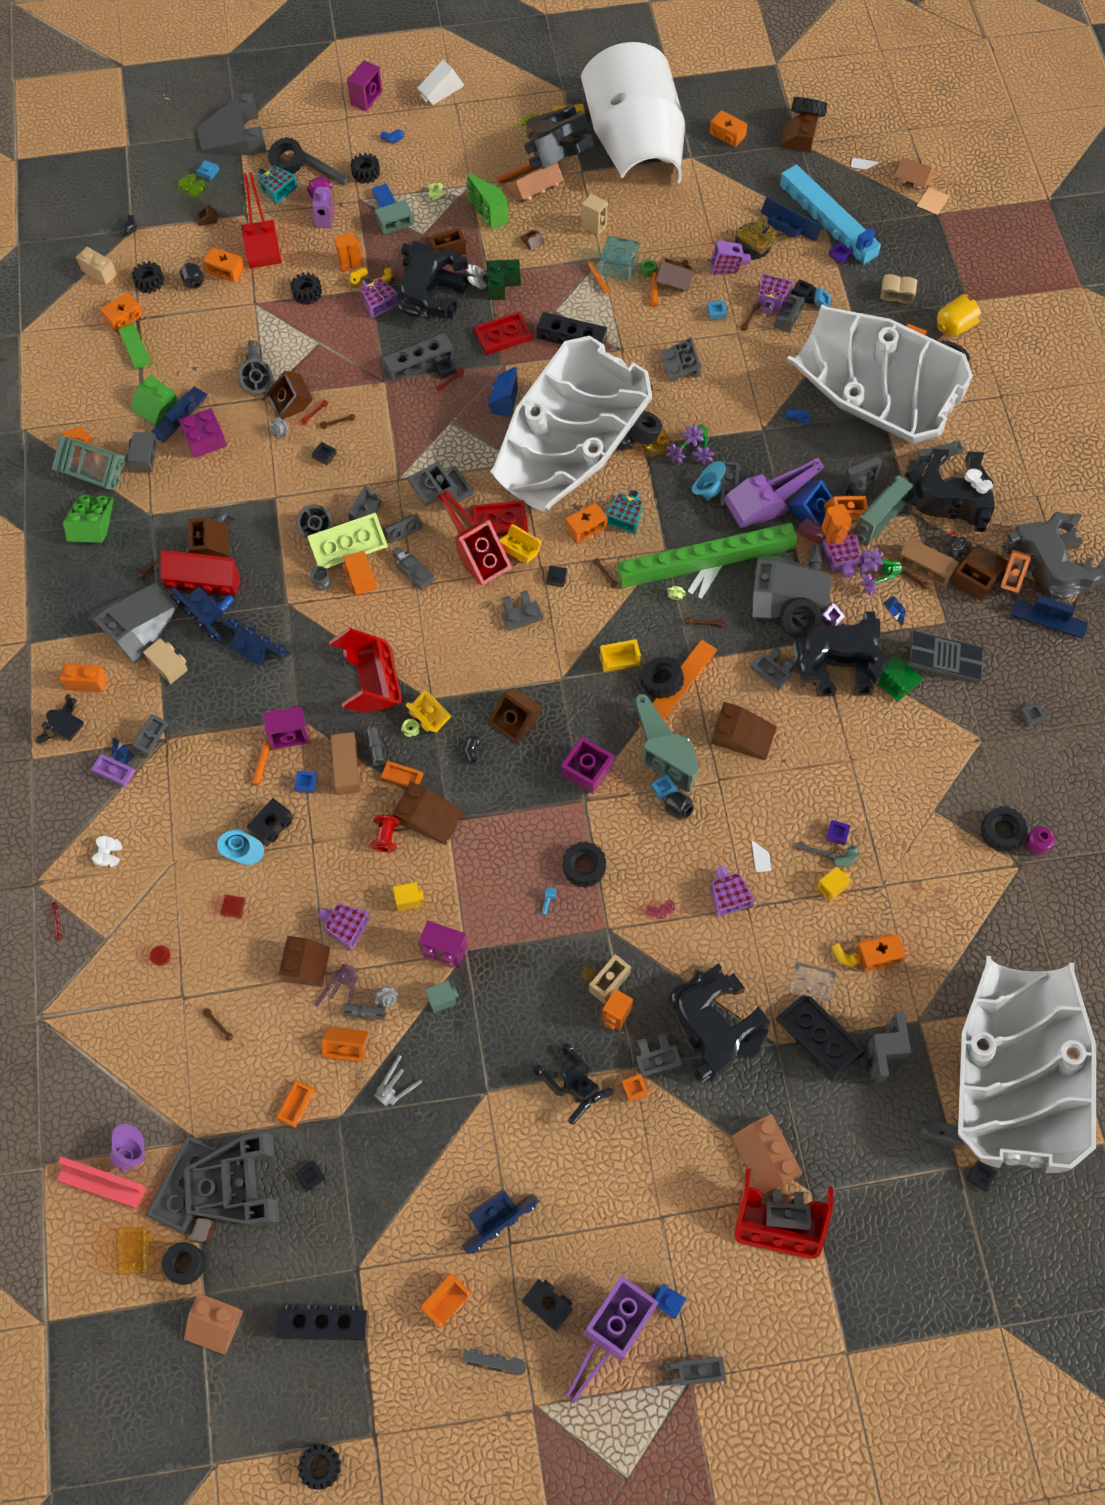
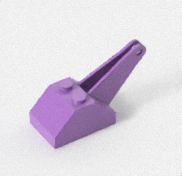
[724,458,824,528]
[565,1275,659,1403]

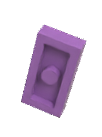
[91,754,136,787]

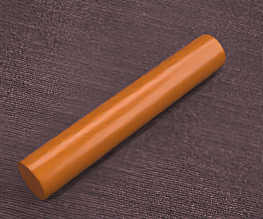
[497,164,533,183]
[588,261,610,294]
[651,272,658,307]
[252,742,270,786]

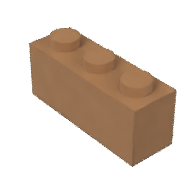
[898,538,959,588]
[328,732,361,795]

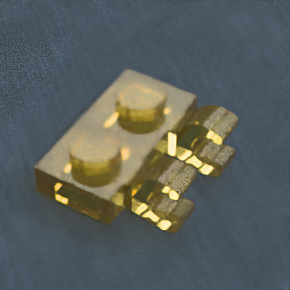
[737,218,777,255]

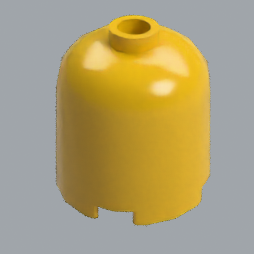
[937,294,981,337]

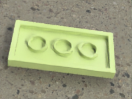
[307,513,388,568]

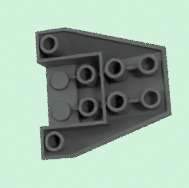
[752,555,831,620]
[87,583,179,664]

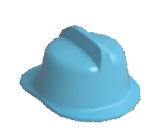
[692,461,726,501]
[217,829,264,865]

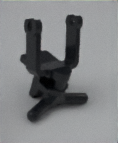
[35,694,84,744]
[533,1043,614,1125]

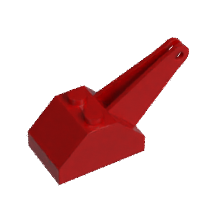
[241,172,282,268]
[438,490,513,586]

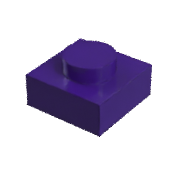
[828,242,852,264]
[826,820,850,845]

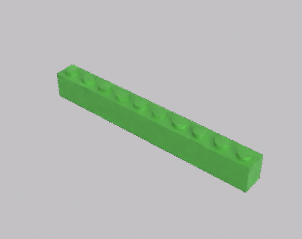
[617,523,797,589]

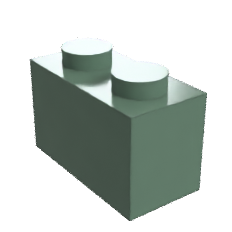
[375,200,414,235]

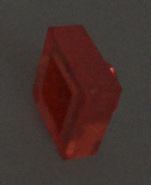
[220,895,246,919]

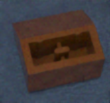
[425,228,467,256]
[188,517,230,558]

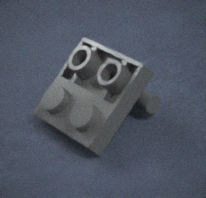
[661,337,702,382]
[842,457,882,496]

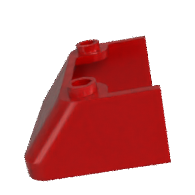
[329,628,402,713]
[734,1168,833,1259]

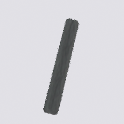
[304,151,348,185]

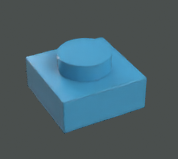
[196,160,219,180]
[814,287,831,307]
[707,301,727,320]
[650,774,678,801]

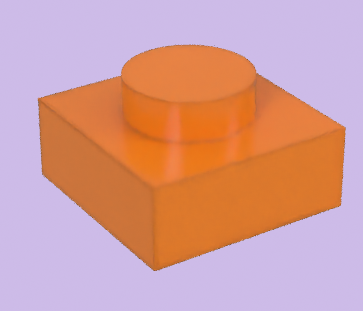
[621,1074,649,1102]

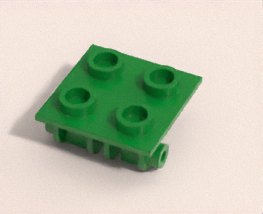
[878,655,924,702]

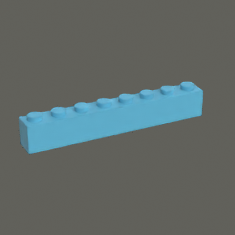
[780,164,881,265]

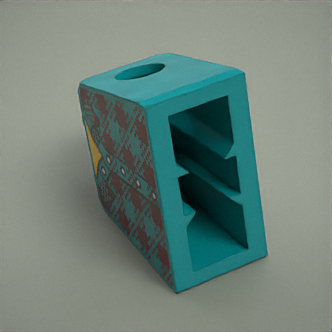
[257,166,297,205]
[605,490,643,534]

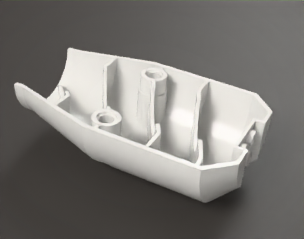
[581,42,685,183]
[787,305,973,445]
[490,336,652,513]
[958,956,1096,1173]

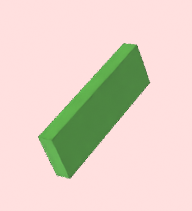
[118,324,151,369]

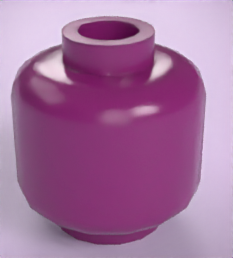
[307,176,332,199]
[1026,826,1055,855]

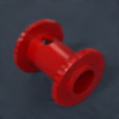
[369,815,400,852]

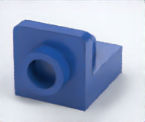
[651,1283,686,1319]

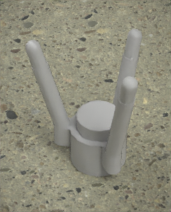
[374,1055,422,1107]

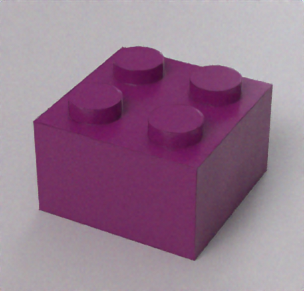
[347,60,383,112]
[179,408,227,458]
[263,706,310,750]
[561,737,614,794]
[418,920,468,968]

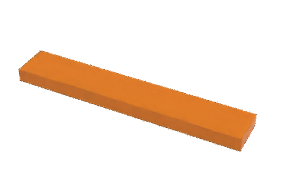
[639,639,717,725]

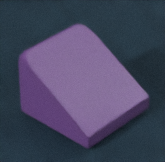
[821,603,844,626]

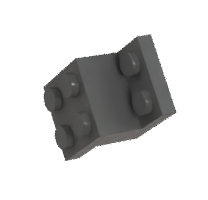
[407,461,474,510]
[865,1011,911,1086]

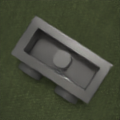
[126,432,158,472]

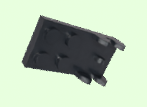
[776,992,865,1082]

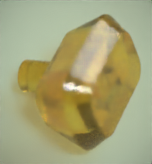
[582,965,594,982]

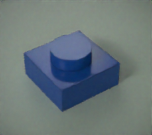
[856,228,875,251]
[294,771,318,793]

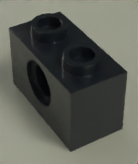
[247,798,293,846]
[521,1279,573,1332]

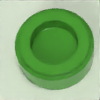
[640,259,657,276]

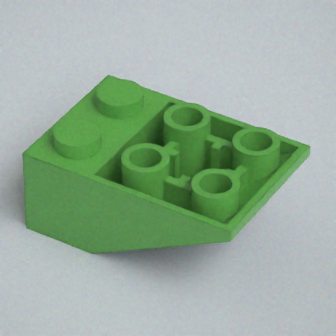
[466,173,508,230]
[63,495,114,543]

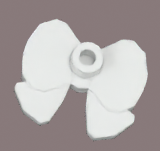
[465,265,487,289]
[964,469,993,493]
[92,836,122,868]

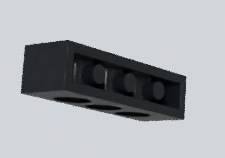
[537,312,607,345]
[275,1305,369,1341]

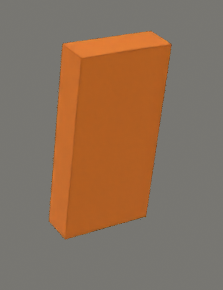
[380,761,424,788]
[276,1080,315,1128]

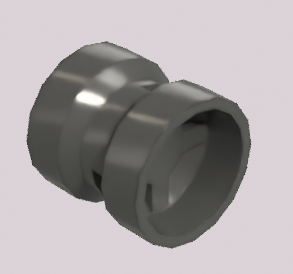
[310,566,331,591]

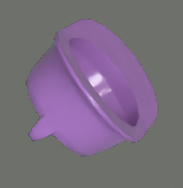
[110,1124,145,1173]

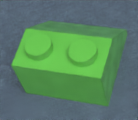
[130,375,178,427]

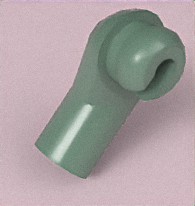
[833,845,859,868]

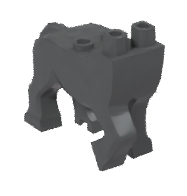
[1002,512,1105,599]

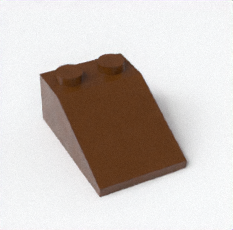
[711,702,777,760]
[392,781,464,845]

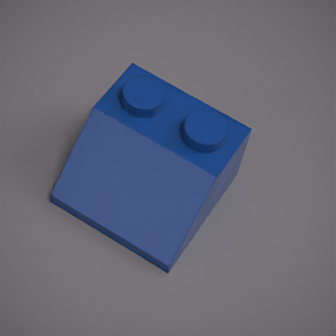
[488,367,518,417]
[788,480,833,531]

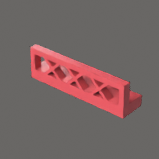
[57,1157,146,1209]

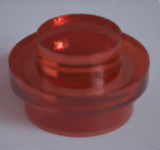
[150,945,171,966]

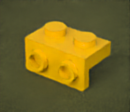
[500,524,541,564]
[406,690,452,733]

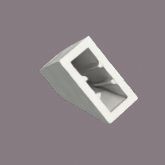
[418,60,464,105]

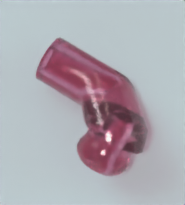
[645,900,675,919]

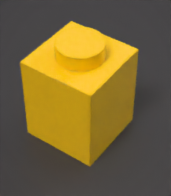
[817,867,850,901]
[393,882,424,912]

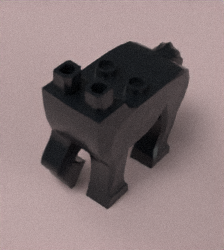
[524,103,594,169]
[398,241,469,321]
[904,449,995,532]
[792,611,889,697]
[669,963,770,1085]

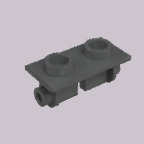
[383,514,422,543]

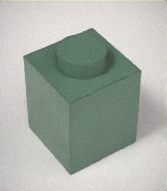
[425,980,459,1013]

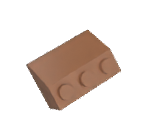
[504,162,564,202]
[731,1114,802,1195]

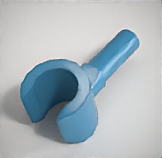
[541,888,556,915]

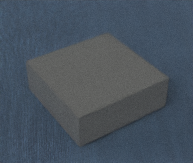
[1019,703,1046,727]

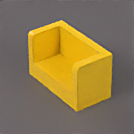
[600,639,641,672]

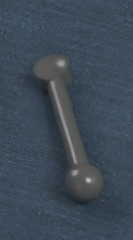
[796,842,836,860]

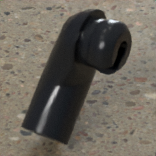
[120,215,137,236]
[463,735,480,764]

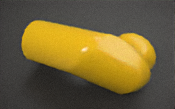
[349,267,368,287]
[373,268,394,284]
[831,943,860,967]

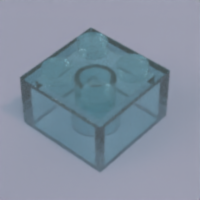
[599,236,639,281]

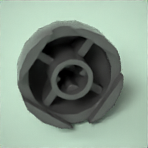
[237,358,273,394]
[296,504,333,539]

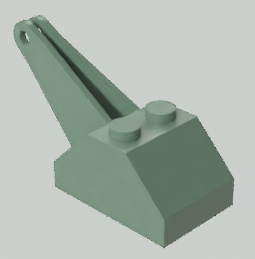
[636,694,699,793]

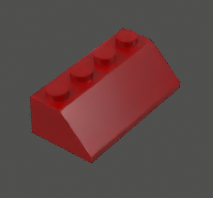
[161,550,240,596]

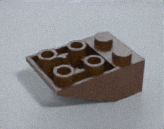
[950,544,1008,602]

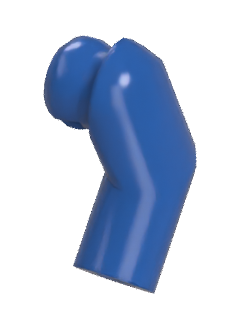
[380,129,404,143]
[786,409,810,424]
[212,595,234,612]

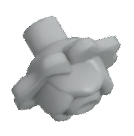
[270,417,289,438]
[374,987,398,1008]

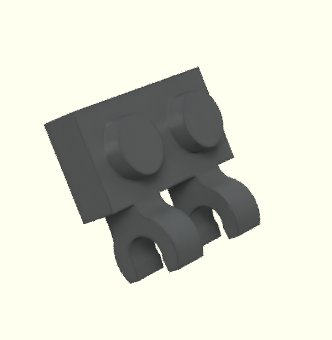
[502,590,543,631]
[750,647,796,691]
[636,1033,682,1078]
[766,1190,811,1230]

